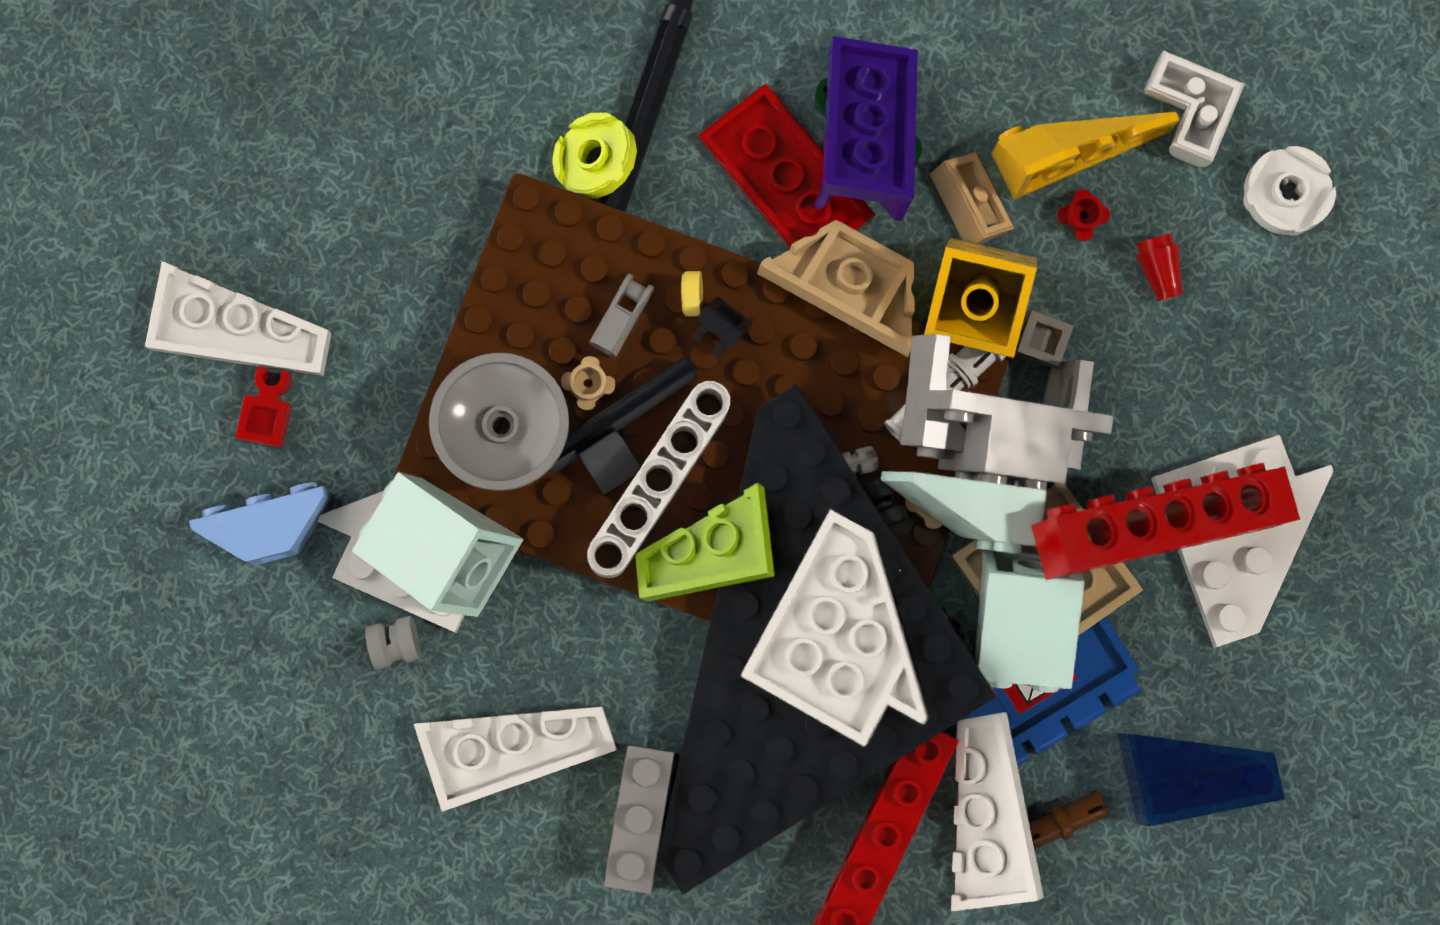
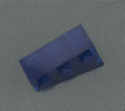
[1117,733,1285,827]

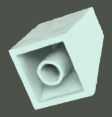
[352,472,524,617]
[975,549,1085,693]

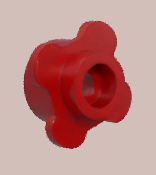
[1057,189,1110,241]

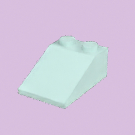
[881,471,1046,554]

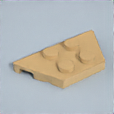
[757,220,915,357]

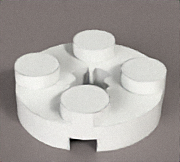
[1243,146,1336,236]

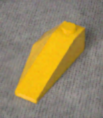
[992,112,1180,200]

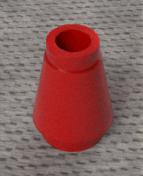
[1135,233,1183,301]

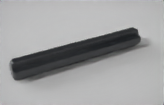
[548,357,697,474]

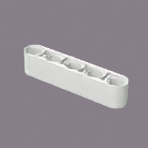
[588,381,730,578]

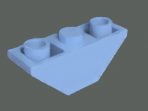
[189,482,333,565]

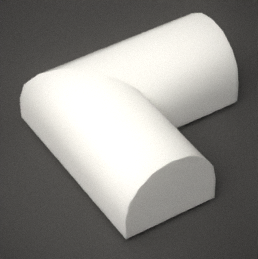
[1144,50,1245,167]

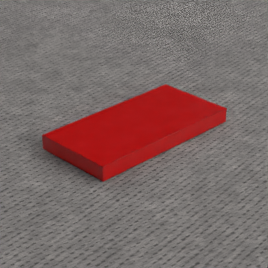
[698,83,876,249]

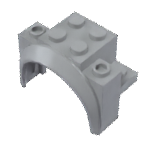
[900,334,1114,490]

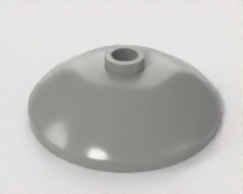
[429,353,569,491]

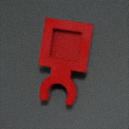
[235,366,292,449]

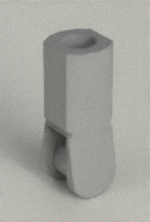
[589,273,654,358]

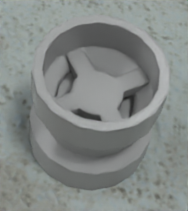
[365,616,422,670]

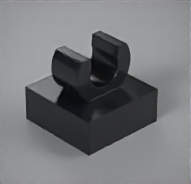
[694,296,753,356]

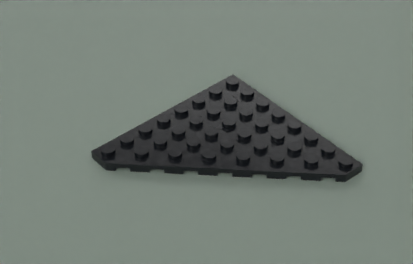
[658,384,998,895]

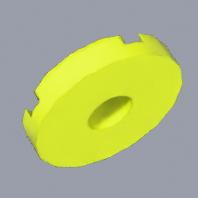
[552,113,637,199]

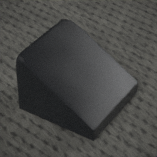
[578,429,641,495]

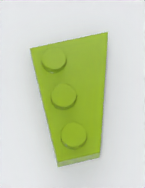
[635,483,774,602]

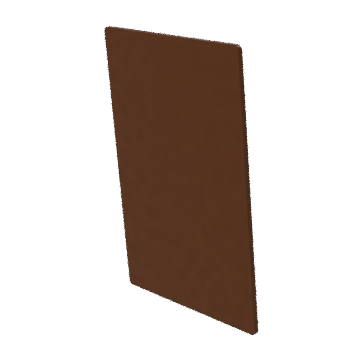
[392,173,1009,622]

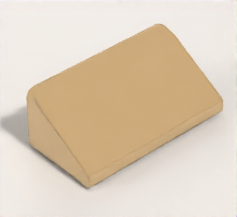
[929,153,1014,244]

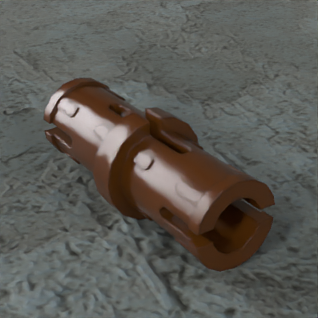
[1029,790,1110,850]

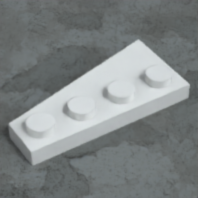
[145,261,331,376]
[414,707,617,812]
[951,712,1044,911]

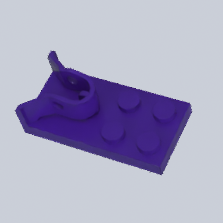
[815,36,918,221]

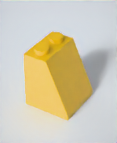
[924,238,1037,358]

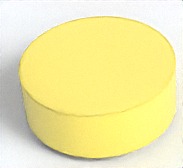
[681,271,703,316]

